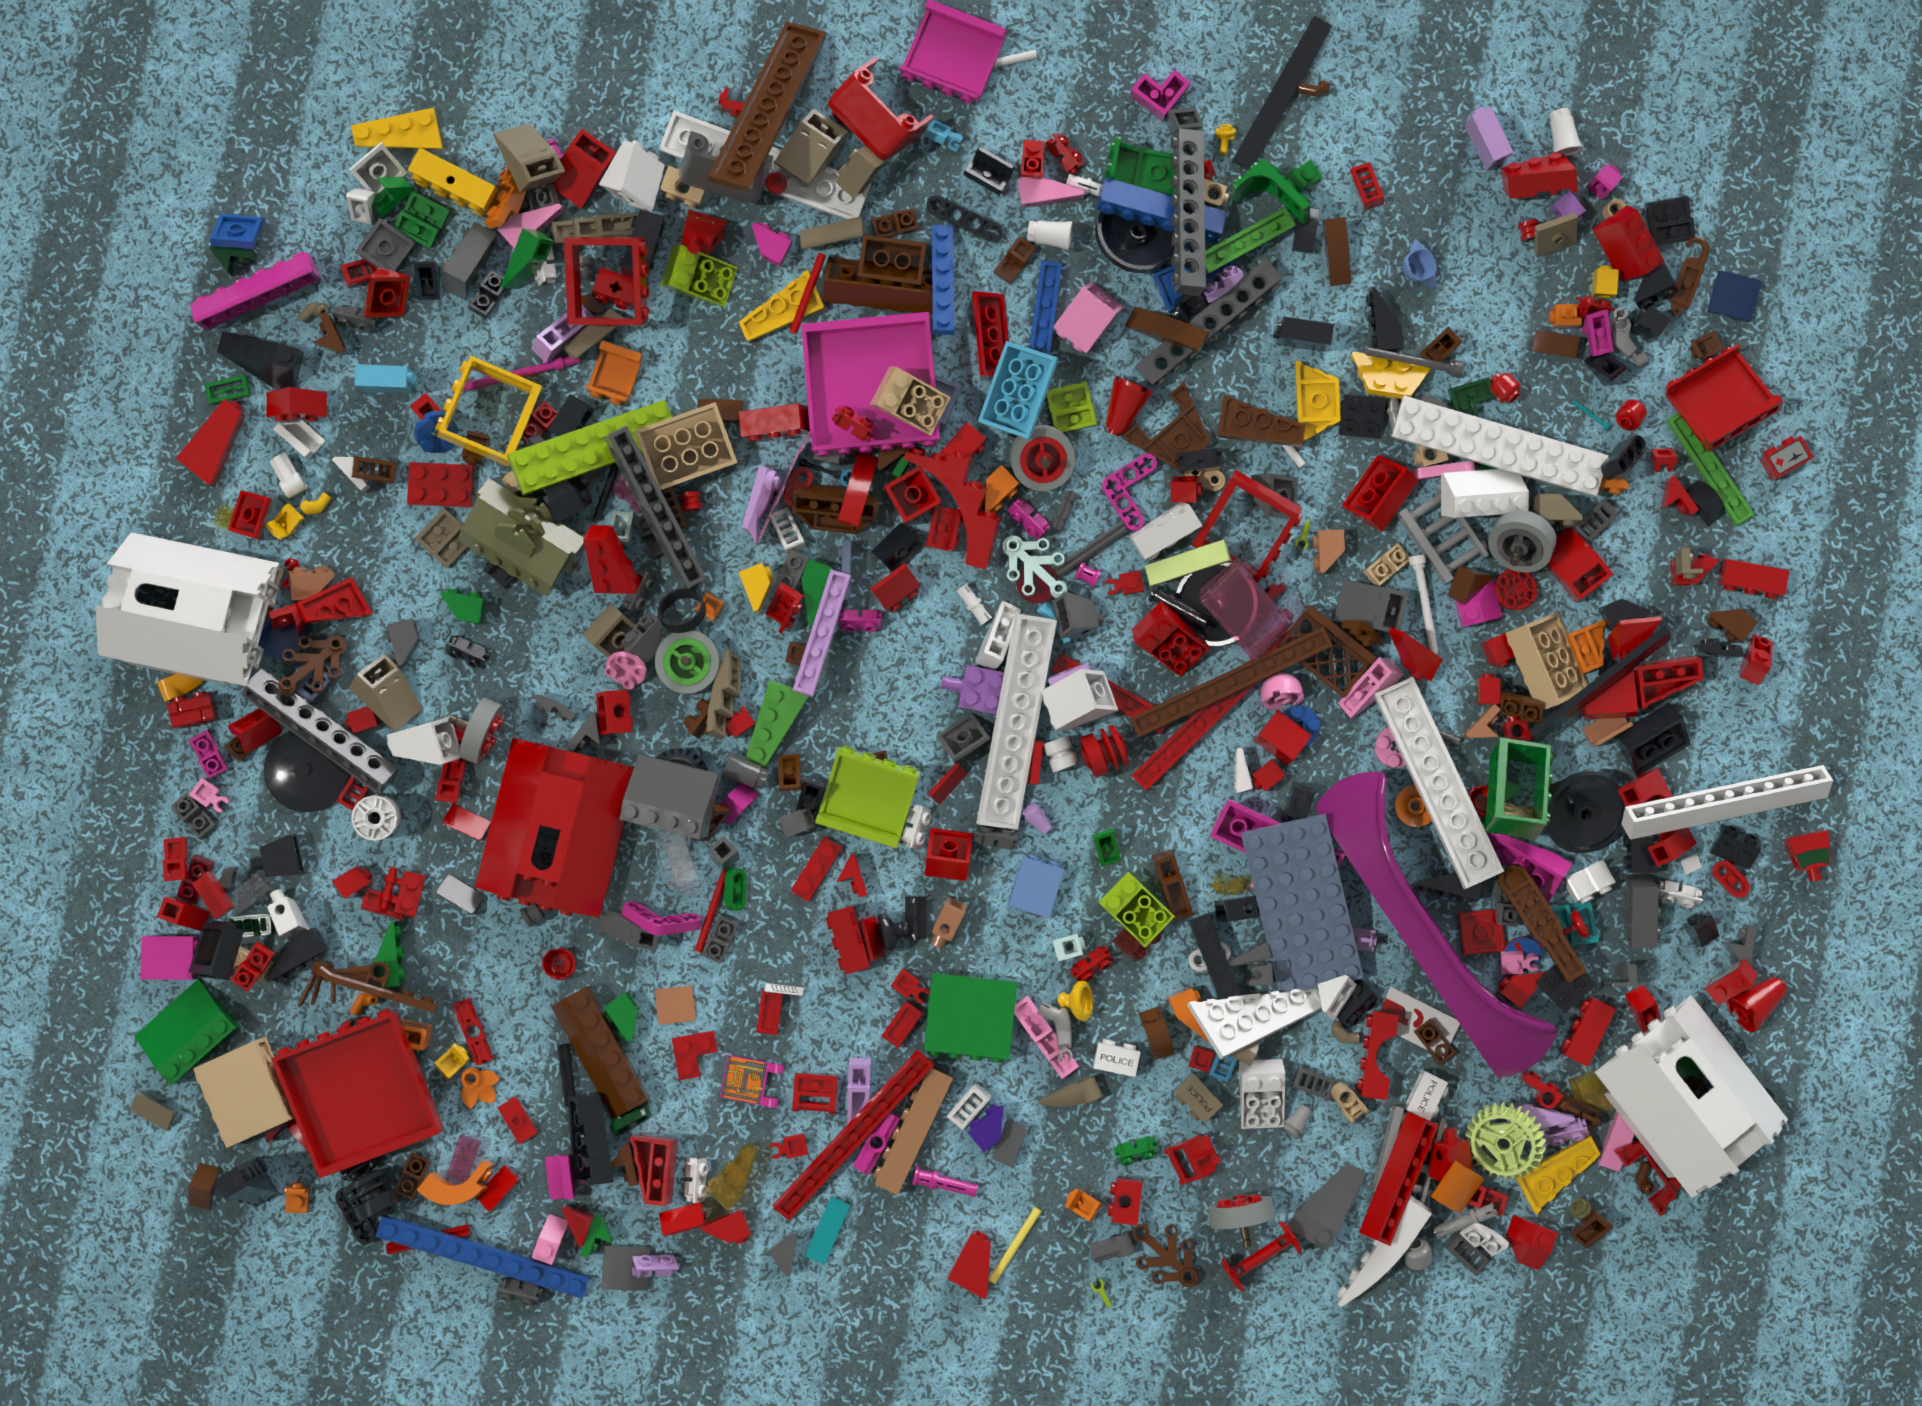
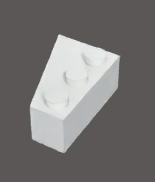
[1128,502,1203,560]

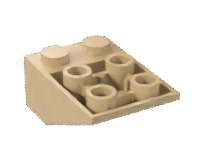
[870,366,951,436]

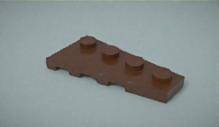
[1218,395,1305,447]

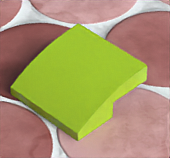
[1046,381,1097,432]

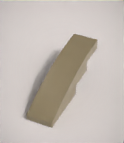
[551,213,638,245]
[706,649,741,740]

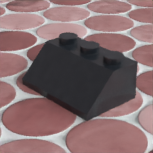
[1615,703,1691,776]

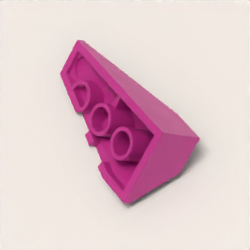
[1487,833,1572,903]

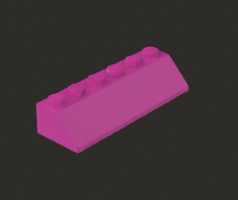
[190,252,322,330]
[1210,799,1345,868]

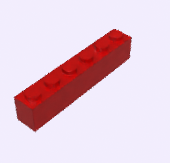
[1359,1112,1439,1246]

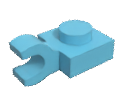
[924,119,963,152]

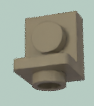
[1676,548,1703,579]

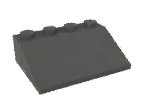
[620,754,720,840]

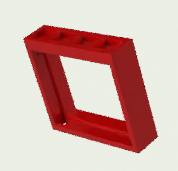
[564,237,650,325]
[1192,470,1303,583]

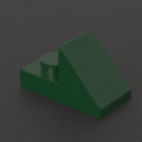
[210,244,257,276]

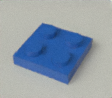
[210,214,263,249]

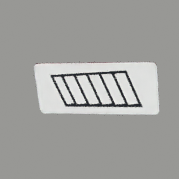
[764,983,804,996]

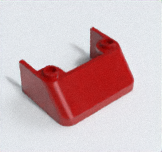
[828,57,934,160]

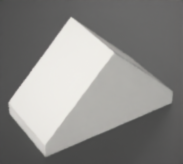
[1318,975,1357,1021]

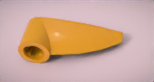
[157,674,204,702]

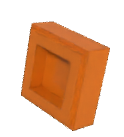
[695,592,725,621]

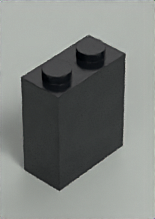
[1273,316,1334,352]

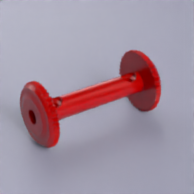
[1221,1221,1302,1291]

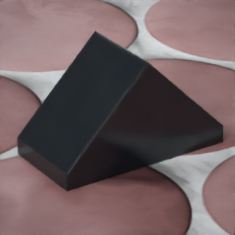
[413,261,440,300]
[1584,353,1627,386]
[1686,480,1725,526]
[796,778,826,817]

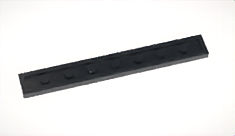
[1232,16,1332,170]
[1529,626,1671,743]

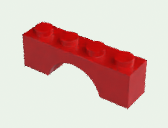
[1356,1010,1399,1100]

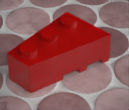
[1501,152,1578,199]
[739,403,810,442]
[1632,656,1703,709]
[826,905,871,974]
[630,1135,678,1206]

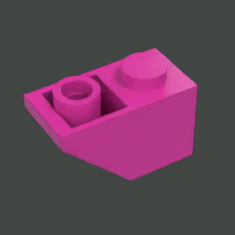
[752,222,792,267]

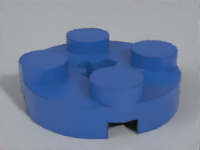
[414,411,458,453]
[1282,705,1320,747]

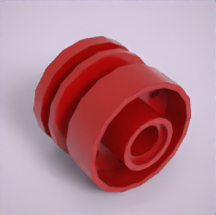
[1079,724,1129,779]

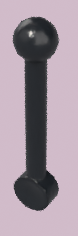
[799,458,841,479]

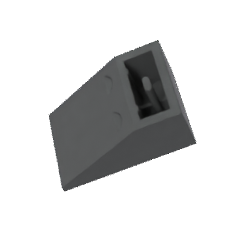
[1333,580,1409,635]

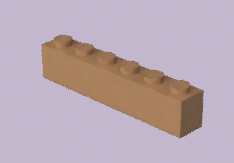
[873,1067,953,1196]

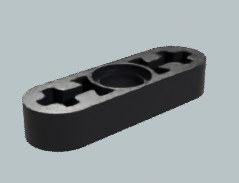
[335,1186,377,1245]

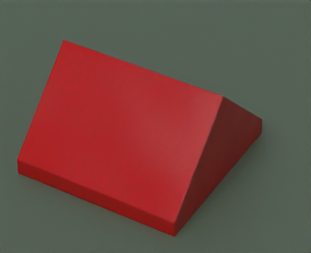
[364,267,410,317]
[228,490,273,540]
[1253,709,1312,766]

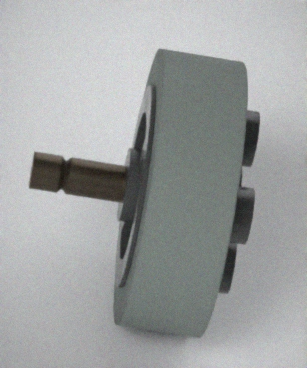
[1488,510,1556,573]

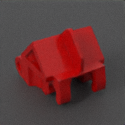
[1163,1133,1221,1185]

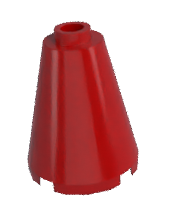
[1105,375,1154,437]
[1726,977,1787,1033]

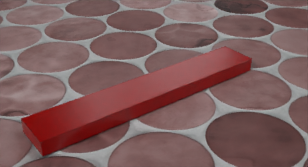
[1050,653,1167,734]

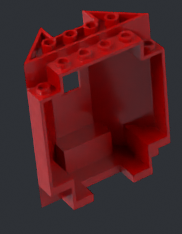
[475,738,634,918]

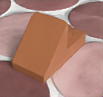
[1462,704,1501,738]

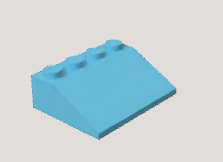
[978,341,1059,440]

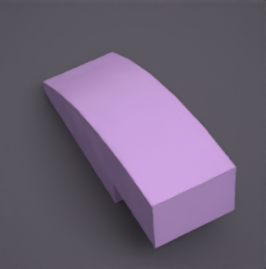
[847,1058,871,1124]

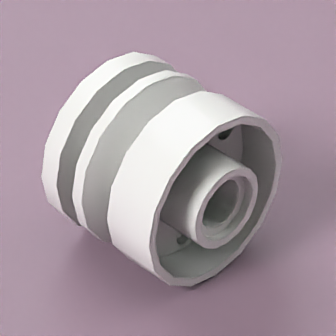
[351,794,401,841]

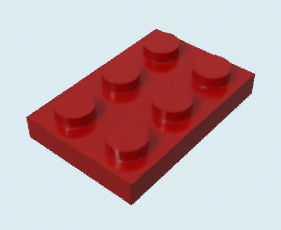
[407,462,474,508]

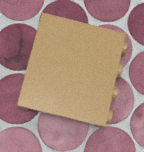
[193,1037,295,1148]

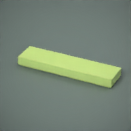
[1145,540,1231,587]

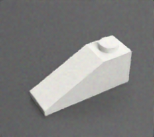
[975,600,1021,671]

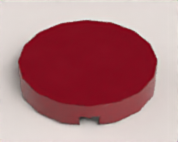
[1016,565,1058,604]

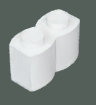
[1563,860,1616,904]

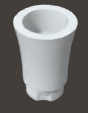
[1549,108,1583,156]
[1027,220,1073,251]

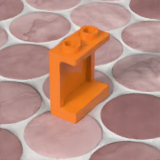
[585,340,644,406]

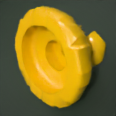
[1057,981,1093,1021]

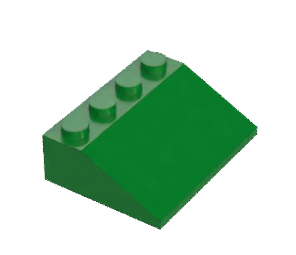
[134,978,241,1086]

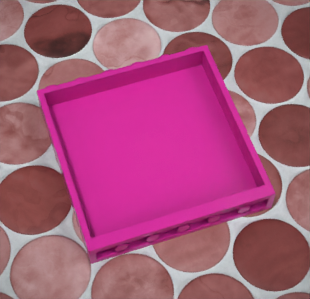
[801,312,941,457]

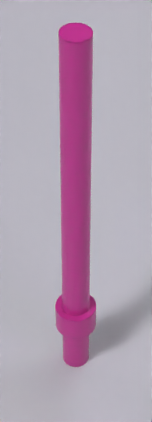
[463,356,581,392]

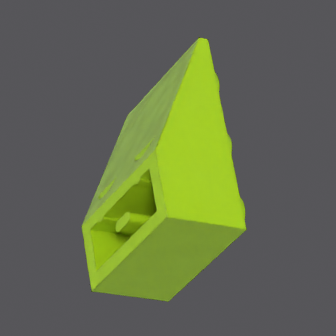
[660,245,738,307]
[1098,872,1175,947]

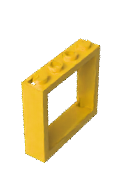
[435,355,542,467]

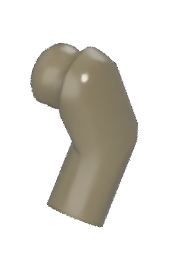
[298,302,329,323]

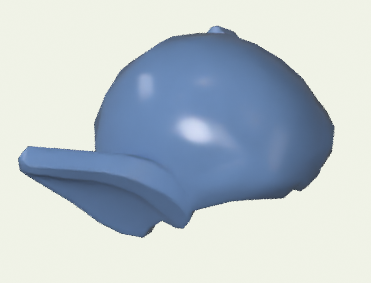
[1402,239,1437,290]

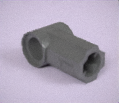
[1089,1231,1135,1263]

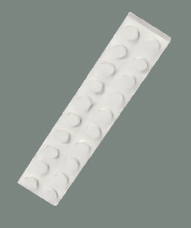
[659,110,871,220]
[1391,396,1608,497]
[976,613,1057,830]
[1375,677,1504,889]

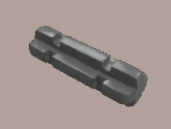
[1052,490,1077,531]

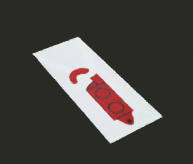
[1380,986,1460,1058]

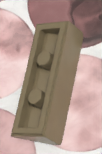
[800,217,865,249]
[563,309,623,359]

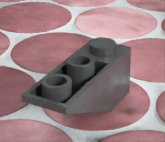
[598,909,662,951]

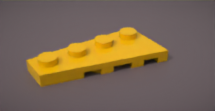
[351,108,443,150]
[739,269,825,343]
[1517,1136,1601,1214]

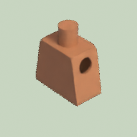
[931,896,967,949]

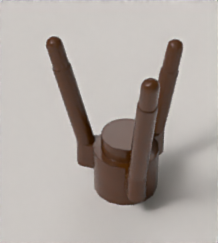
[298,961,336,1007]

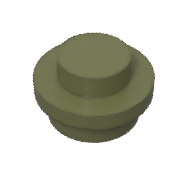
[1570,1198,1592,1220]

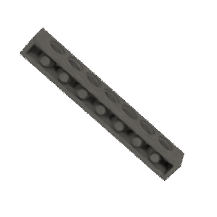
[1170,128,1206,296]
[1135,258,1283,387]
[603,426,706,589]
[242,669,398,795]

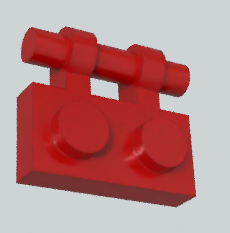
[379,867,425,918]

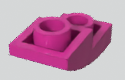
[188,729,228,779]

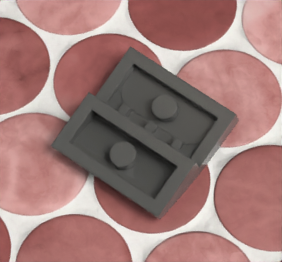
[601,1245,650,1291]

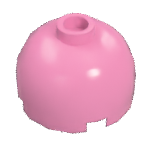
[1260,671,1304,710]

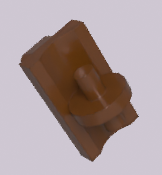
[683,699,710,739]

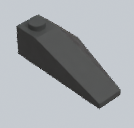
[1288,1163,1366,1251]

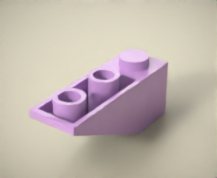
[1507,1103,1575,1132]

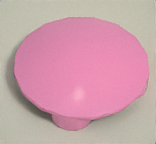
[605,652,647,689]

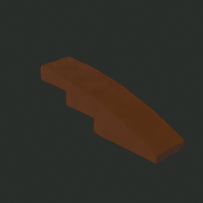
[1125,307,1209,353]

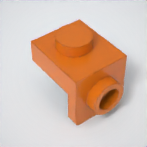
[1065,1188,1102,1222]

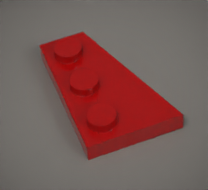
[295,577,373,624]

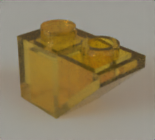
[1568,1070,1614,1112]

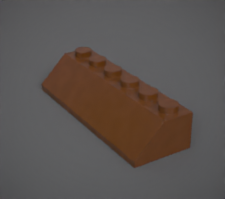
[822,257,932,315]
[551,985,650,1119]

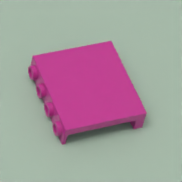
[899,0,1007,104]

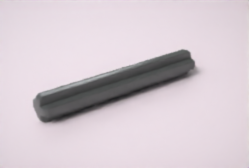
[1054,522,1127,577]

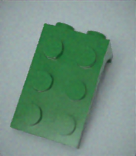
[1105,136,1174,196]
[1232,158,1311,225]

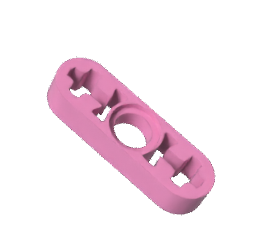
[1412,461,1475,480]

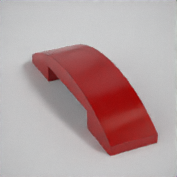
[837,451,878,527]
[435,724,467,803]

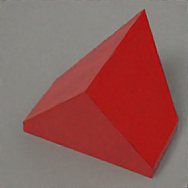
[561,1204,595,1248]

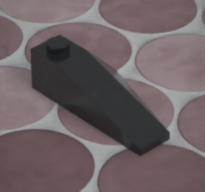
[217,331,304,390]
[525,433,593,523]

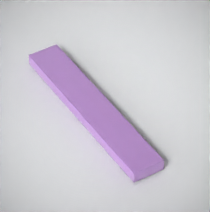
[792,569,851,697]

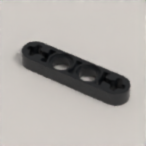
[926,196,1003,243]

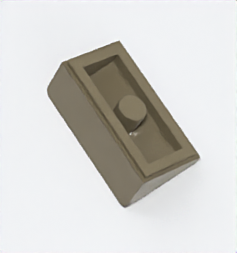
[130,1091,178,1131]

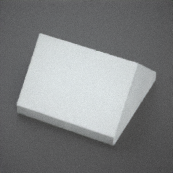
[349,142,407,194]

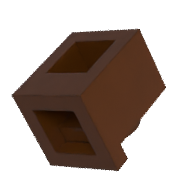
[461,430,490,466]

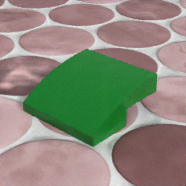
[394,191,452,249]

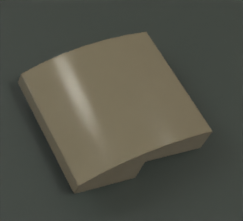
[415,507,467,569]

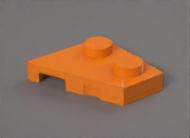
[1566,620,1606,674]

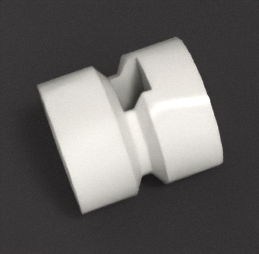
[1043,735,1079,773]

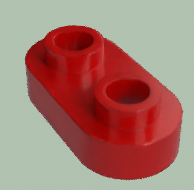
[784,467,813,508]
[1711,861,1750,898]

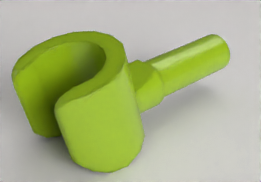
[1294,521,1311,550]
[1091,1279,1112,1307]

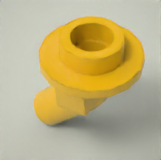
[1215,124,1236,155]

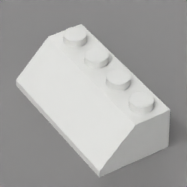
[1441,469,1529,518]

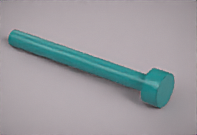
[1572,400,1611,431]

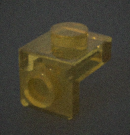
[1211,875,1246,896]

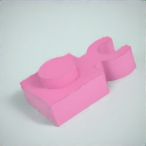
[189,778,231,813]
[1500,951,1538,974]

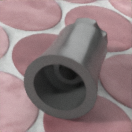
[721,751,769,789]

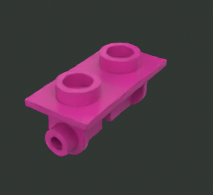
[1007,498,1050,540]
[838,610,881,632]

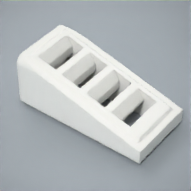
[769,507,806,555]
[1234,748,1253,793]
[946,1082,991,1130]

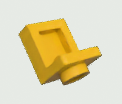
[265,504,304,540]
[433,1043,470,1080]

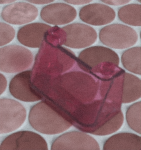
[1199,558,1294,661]

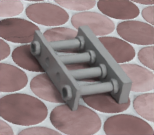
[1396,485,1489,585]
[1372,1105,1447,1203]

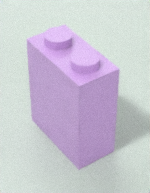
[1465,107,1513,171]

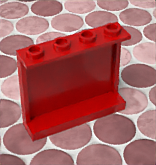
[1665,344,1783,453]

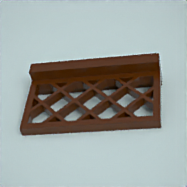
[1277,605,1377,698]

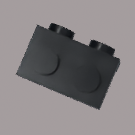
[963,146,1015,196]
[1710,824,1761,870]
[1337,979,1378,1029]

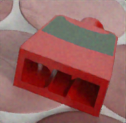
[1783,830,1830,882]

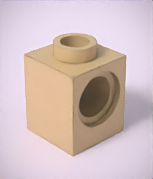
[1204,178,1229,209]
[1413,446,1449,468]

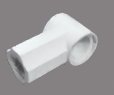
[270,453,308,498]

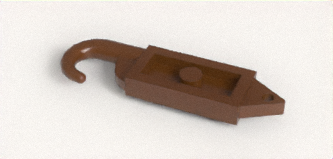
[1668,237,1710,318]

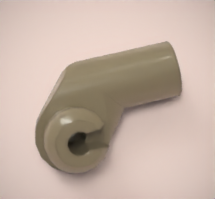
[1331,1021,1359,1044]

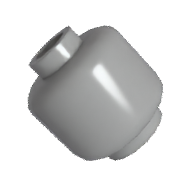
[1403,1238,1432,1270]

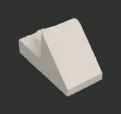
[346,188,376,225]
[332,457,371,493]

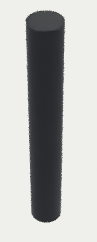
[592,463,619,521]

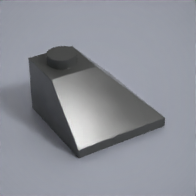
[1251,473,1298,520]

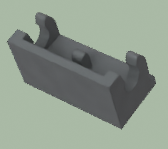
[1245,961,1273,986]

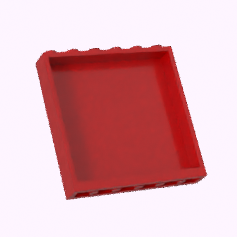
[271,1008,444,1179]

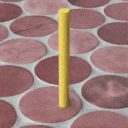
[989,1207,1042,1284]

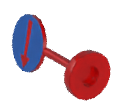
[1504,910,1591,972]

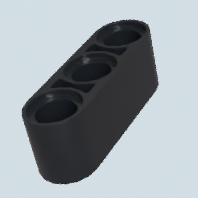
[1601,435,1646,480]

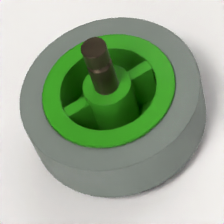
[655,630,721,695]

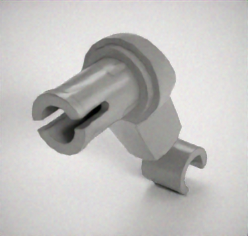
[1611,308,1648,366]
[1037,1001,1073,1062]

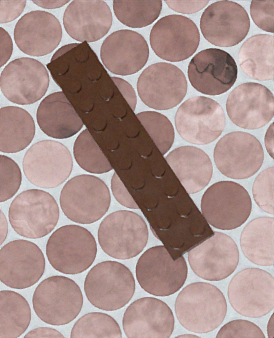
[708,21,826,193]

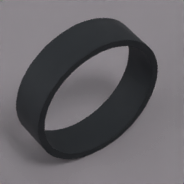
[657,589,706,633]

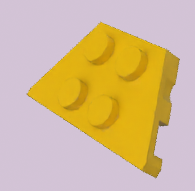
[1351,352,1432,399]
[1295,361,1341,442]

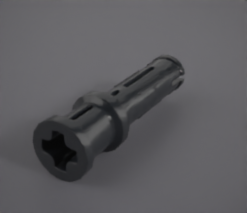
[1149,585,1212,629]

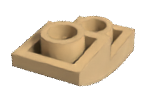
[1363,543,1410,586]

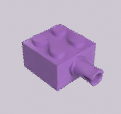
[940,665,1004,716]

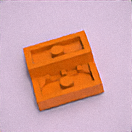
[1431,1161,1484,1214]

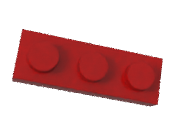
[790,836,842,902]

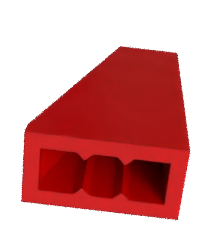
[176,399,246,487]

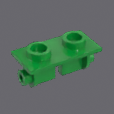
[1113,1136,1159,1166]

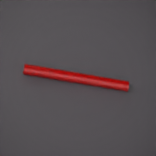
[789,253,826,335]
[695,870,727,953]

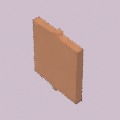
[655,985,696,1025]

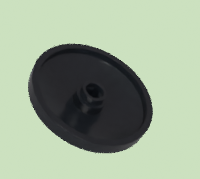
[1095,211,1174,273]
[1176,562,1259,646]
[264,729,350,812]
[1544,771,1626,853]

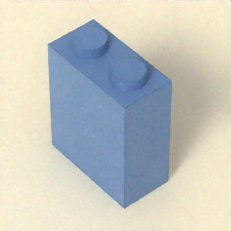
[1008,854,1064,918]

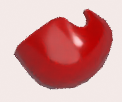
[1469,785,1488,817]
[542,948,576,980]

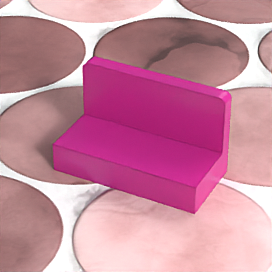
[545,1154,576,1200]

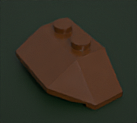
[792,484,878,534]

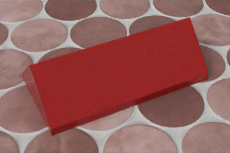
[972,291,1009,381]

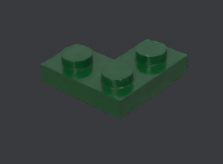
[1447,377,1495,418]

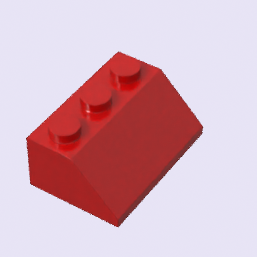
[1592,205,1665,282]
[1342,455,1419,532]

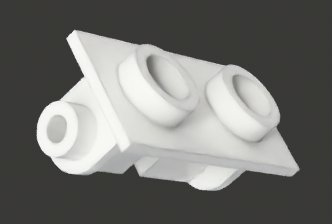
[534,247,557,286]
[901,804,931,850]
[1658,880,1703,908]
[684,1157,708,1203]

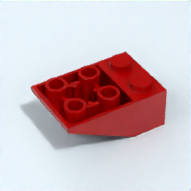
[549,128,616,209]
[1546,528,1614,602]
[1132,601,1210,677]

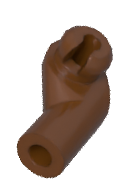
[1298,81,1330,96]
[1634,1162,1654,1195]

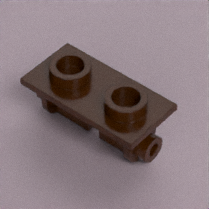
[1554,1093,1601,1131]

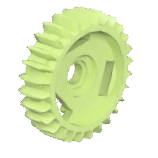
[1465,1102,1546,1181]

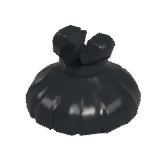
[877,913,910,954]

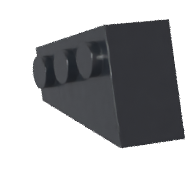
[619,209,665,286]

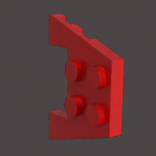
[1613,1140,1681,1216]

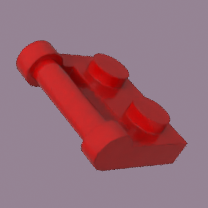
[792,1073,838,1115]

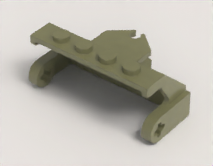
[458,478,584,597]

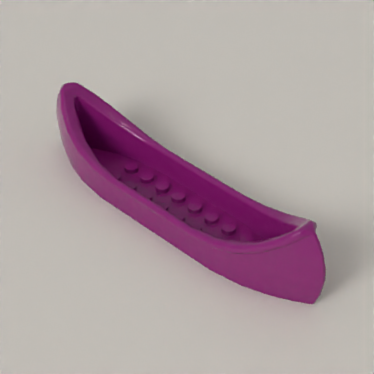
[1315,771,1557,1078]

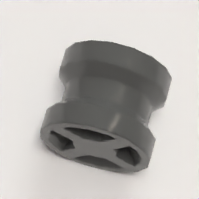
[519,903,545,927]

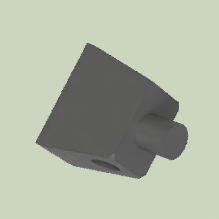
[1053,592,1104,638]

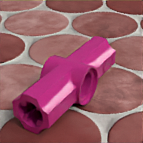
[853,1112,900,1175]

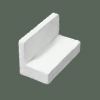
[274,418,325,460]

